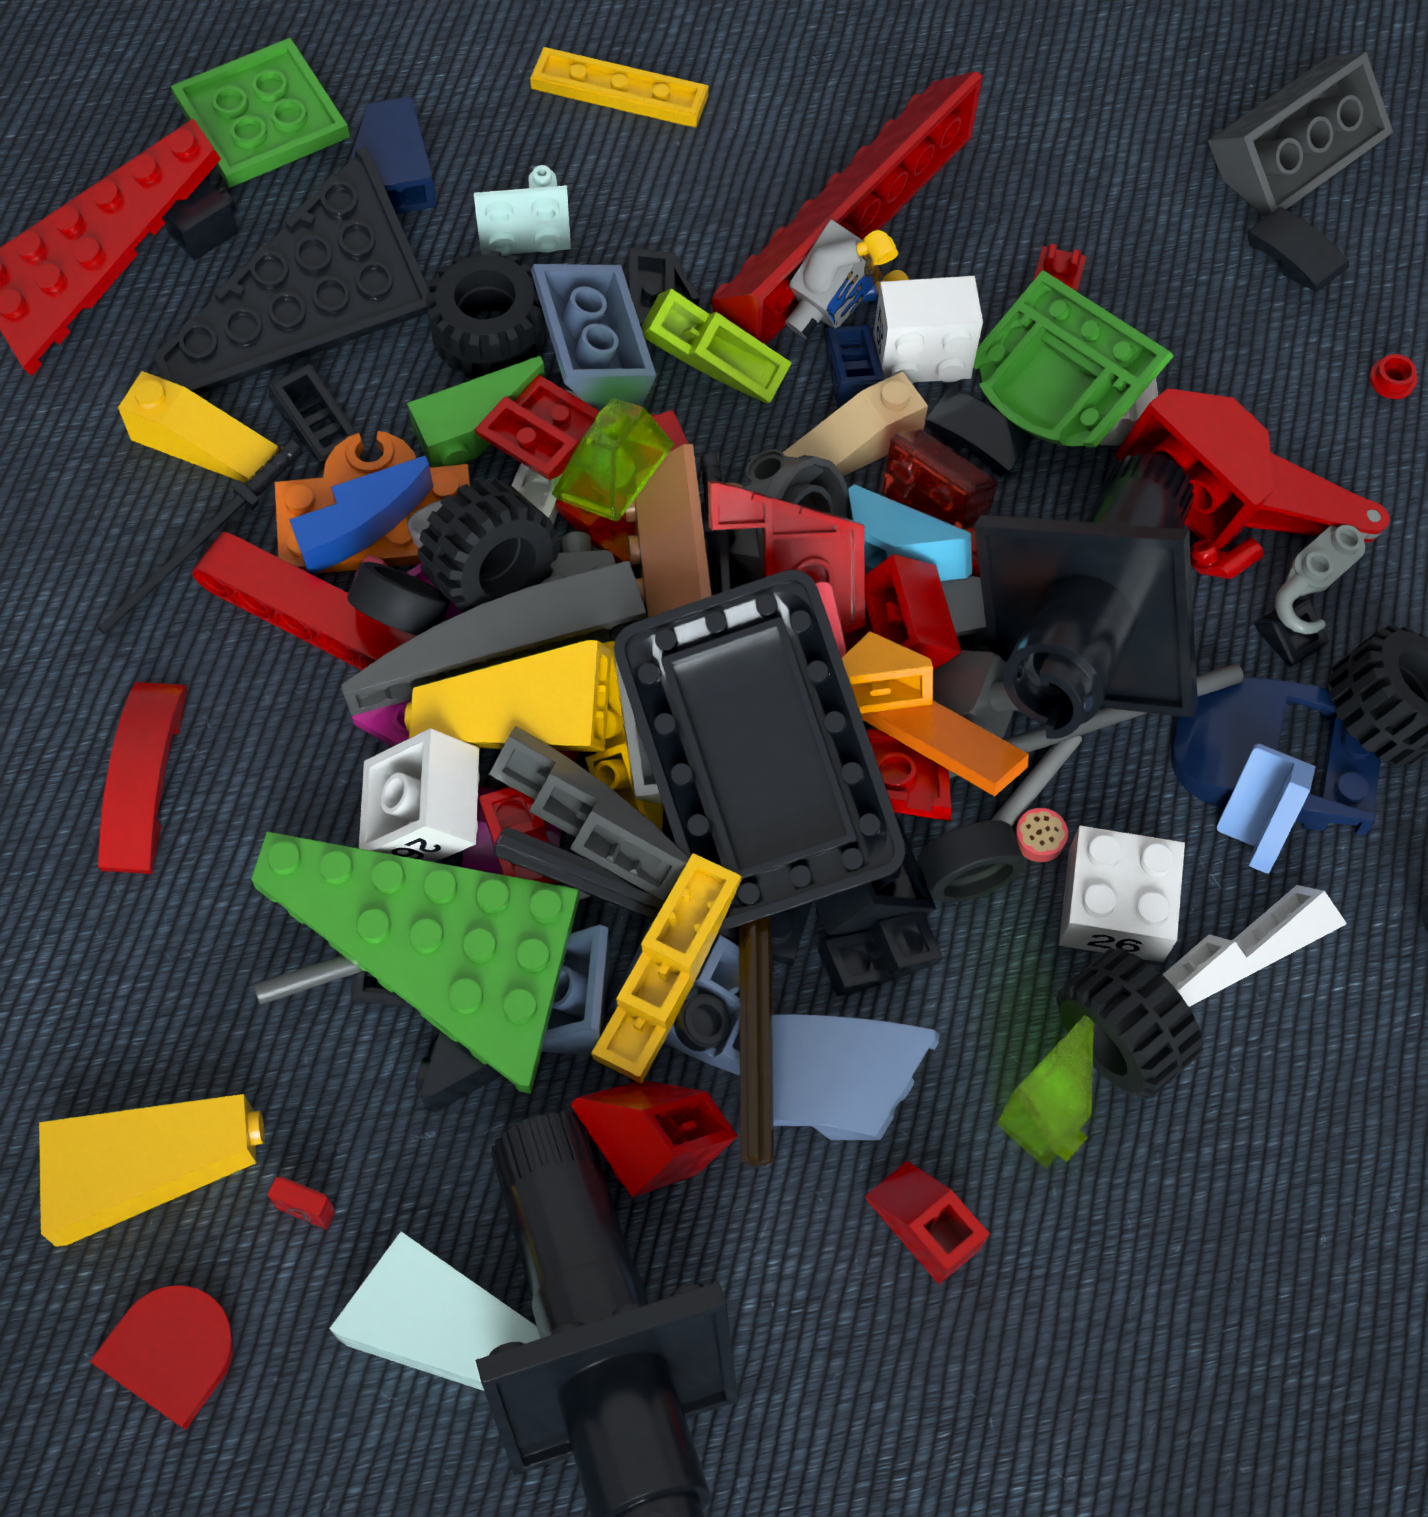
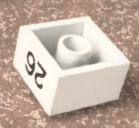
[873,276,983,384]
[359,728,480,862]
[1059,826,1185,963]

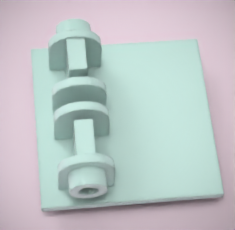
[474,165,571,256]

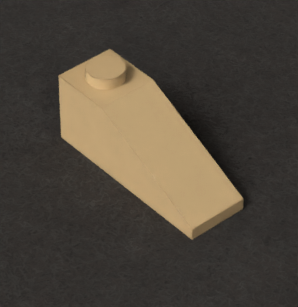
[783,371,928,476]

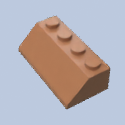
[623,444,712,618]

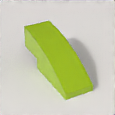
[641,289,792,403]

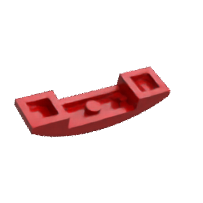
[98,682,187,874]

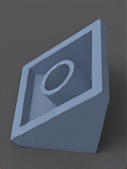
[541,924,610,1055]

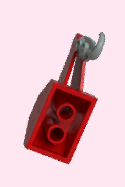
[1114,388,1390,634]

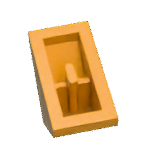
[842,632,933,714]

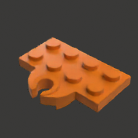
[274,431,471,574]

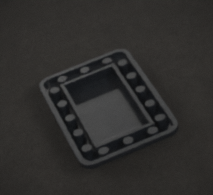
[614,570,906,929]

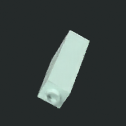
[329,1232,540,1391]

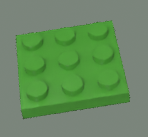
[171,38,350,188]

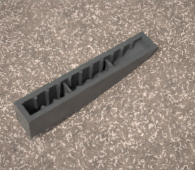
[341,561,647,716]

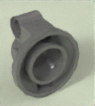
[704,449,851,587]

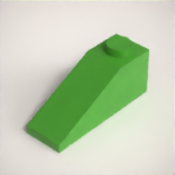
[407,356,545,467]

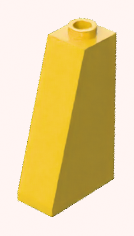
[405,640,611,752]
[39,1094,265,1247]

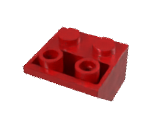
[865,554,961,671]
[570,1080,738,1198]

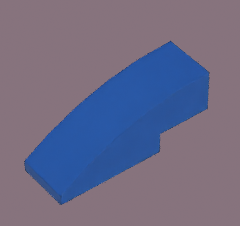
[289,455,433,574]

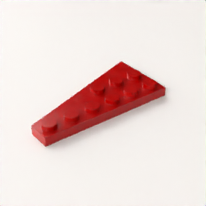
[0,118,221,376]

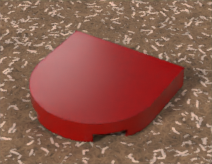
[90,1286,233,1430]

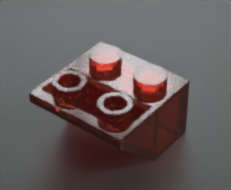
[882,429,998,530]

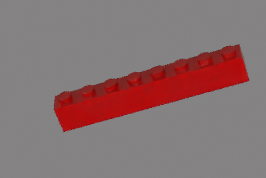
[711,71,983,345]

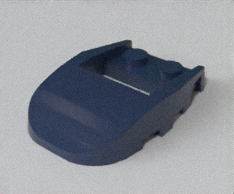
[1171,677,1381,836]

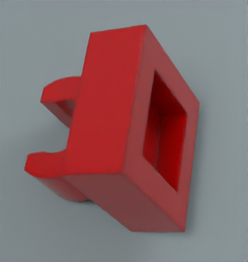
[1033,244,1087,292]

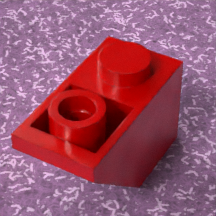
[865,1161,990,1285]

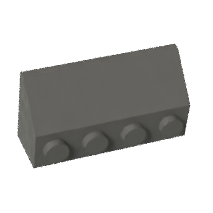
[1208,51,1393,217]

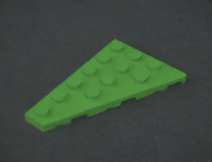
[251,832,580,1094]

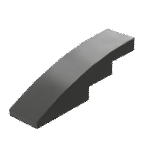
[489,726,689,901]

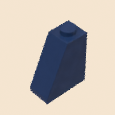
[350,96,437,214]

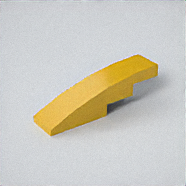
[591,853,741,1084]

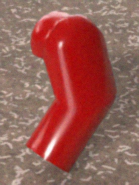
[1190,538,1264,579]

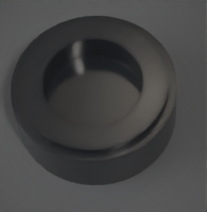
[674,994,731,1052]

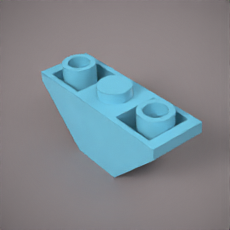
[848,484,972,581]

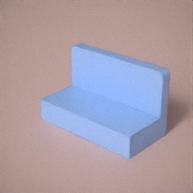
[1217,744,1316,874]

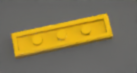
[530,47,709,128]

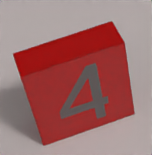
[267,1176,336,1229]

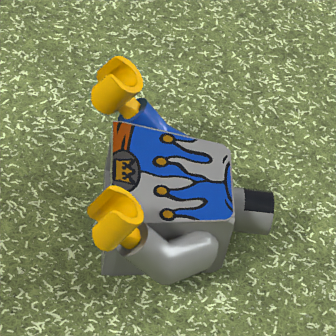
[785,219,909,339]

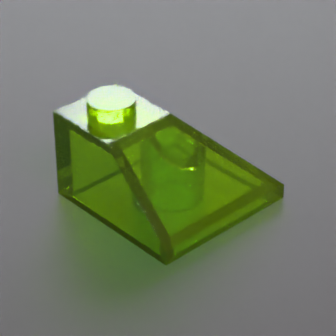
[552,398,674,522]
[997,1015,1094,1169]

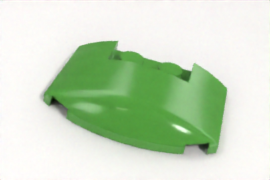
[973,270,1174,447]

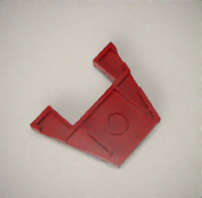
[708,480,865,634]

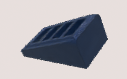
[824,325,885,409]

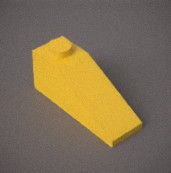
[118,371,279,484]

